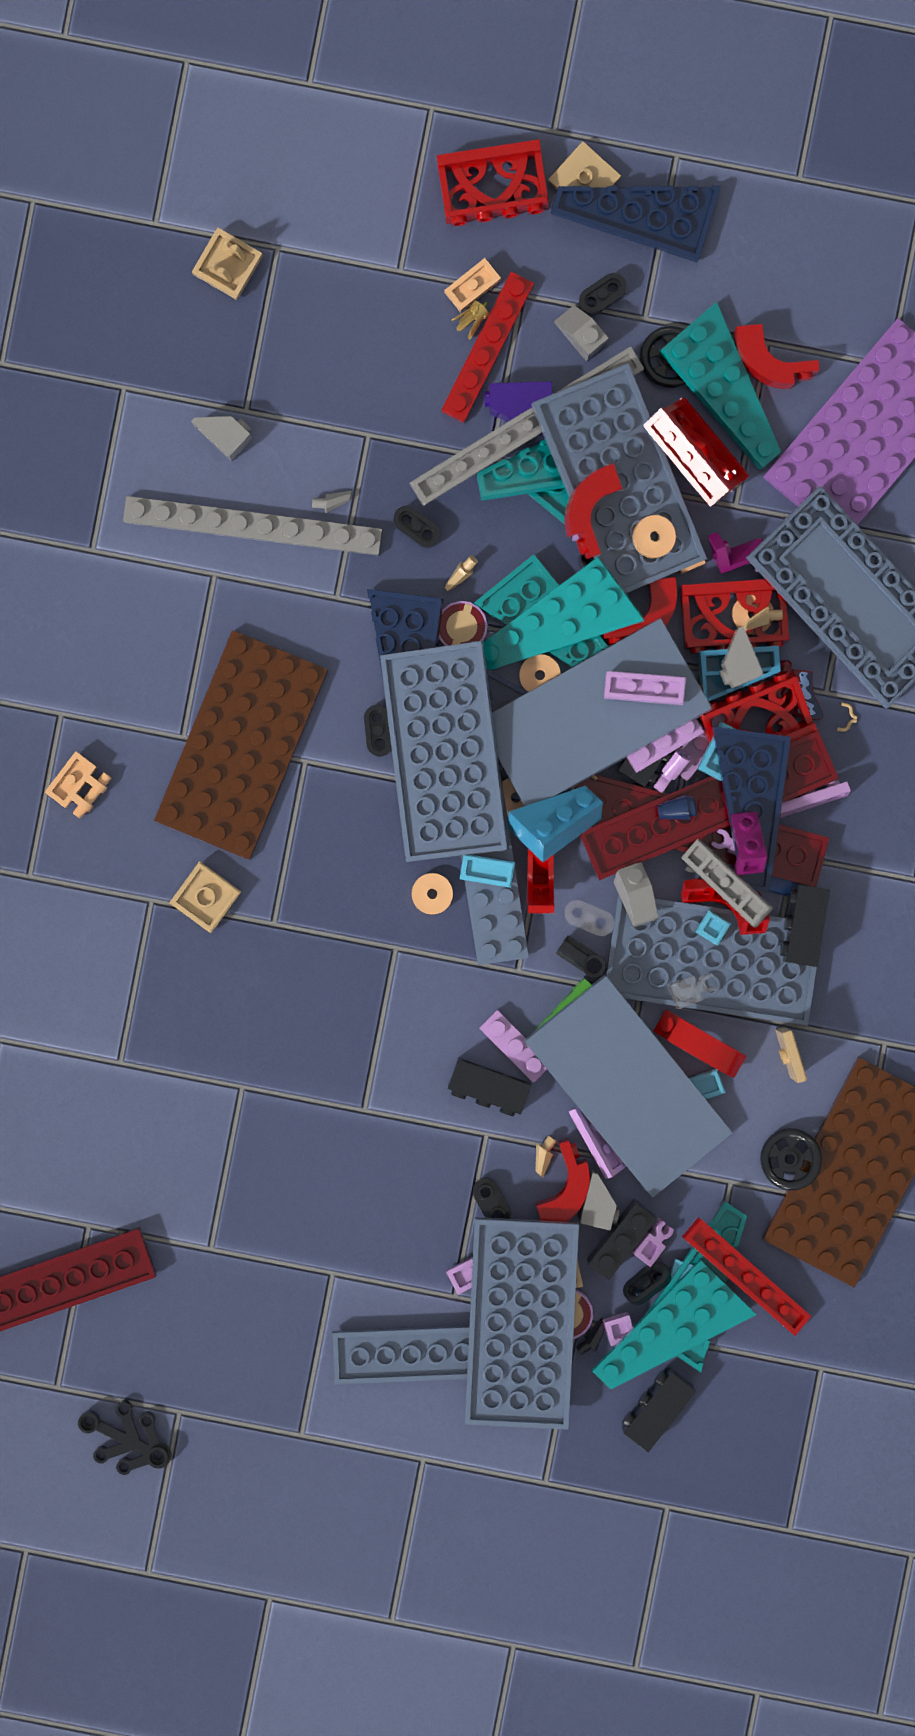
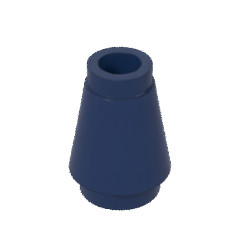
[657,794,697,820]

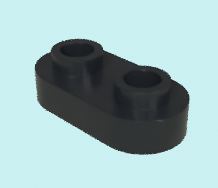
[579,273,626,316]
[393,506,440,548]
[364,705,392,757]
[473,1177,511,1219]
[623,1262,671,1305]

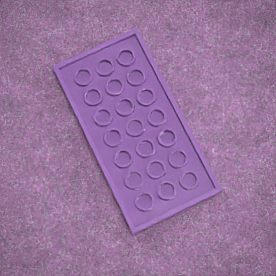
[763,318,915,525]

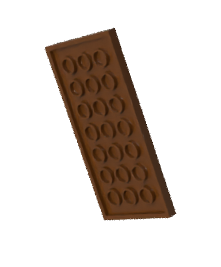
[154,630,328,860]
[762,1057,915,1288]

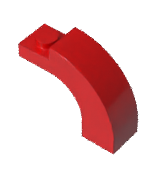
[733,324,820,389]
[565,464,622,559]
[602,577,677,645]
[527,847,555,914]
[681,878,770,935]
[653,1009,747,1078]
[536,1138,590,1222]

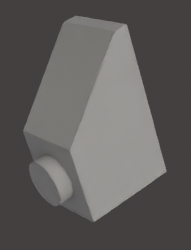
[554,305,608,361]
[191,416,253,461]
[720,626,764,689]
[614,862,658,927]
[579,1169,620,1231]

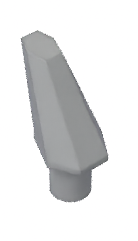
[312,491,352,513]

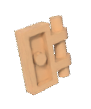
[45,751,112,819]

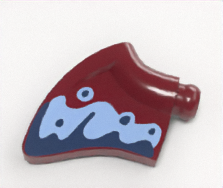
[776,660,823,720]

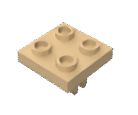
[192,227,263,300]

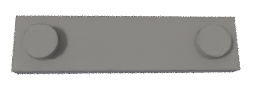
[681,838,773,927]

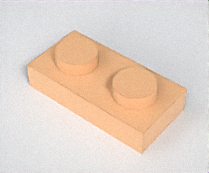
[444,258,501,313]

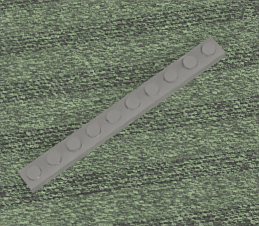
[410,346,644,506]
[123,496,382,556]

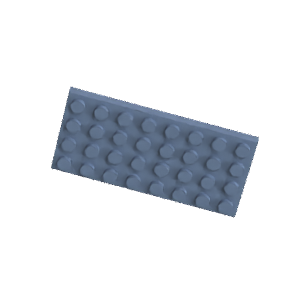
[531,363,707,593]
[380,641,509,862]
[606,893,817,1026]
[465,1217,579,1430]

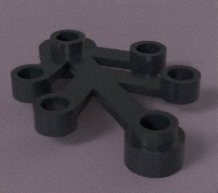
[78,1400,172,1475]

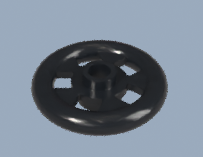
[640,326,686,388]
[760,1128,822,1191]

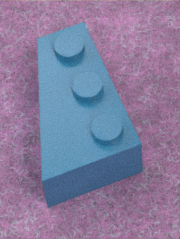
[697,646,780,702]
[508,786,603,862]

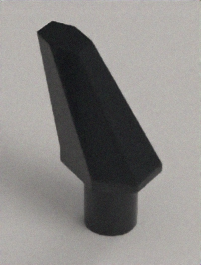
[576,1317,605,1356]

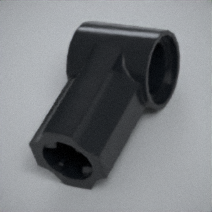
[556,935,606,978]

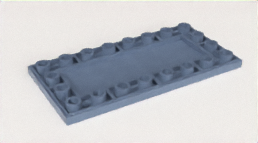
[746,485,915,708]
[492,618,712,806]
[524,975,732,1198]

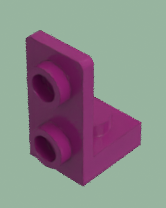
[708,532,762,574]
[731,812,767,875]

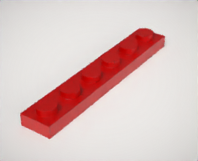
[441,271,534,423]
[682,1217,812,1336]

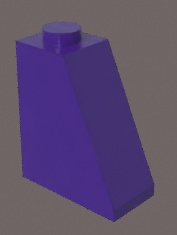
[484,381,552,437]

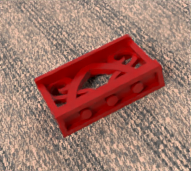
[437,139,549,226]
[643,397,749,507]
[679,579,790,654]
[699,671,817,744]

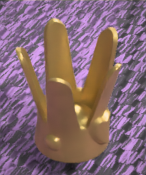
[452,301,489,340]

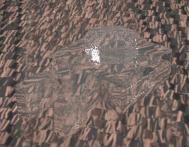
[668,973,717,1009]

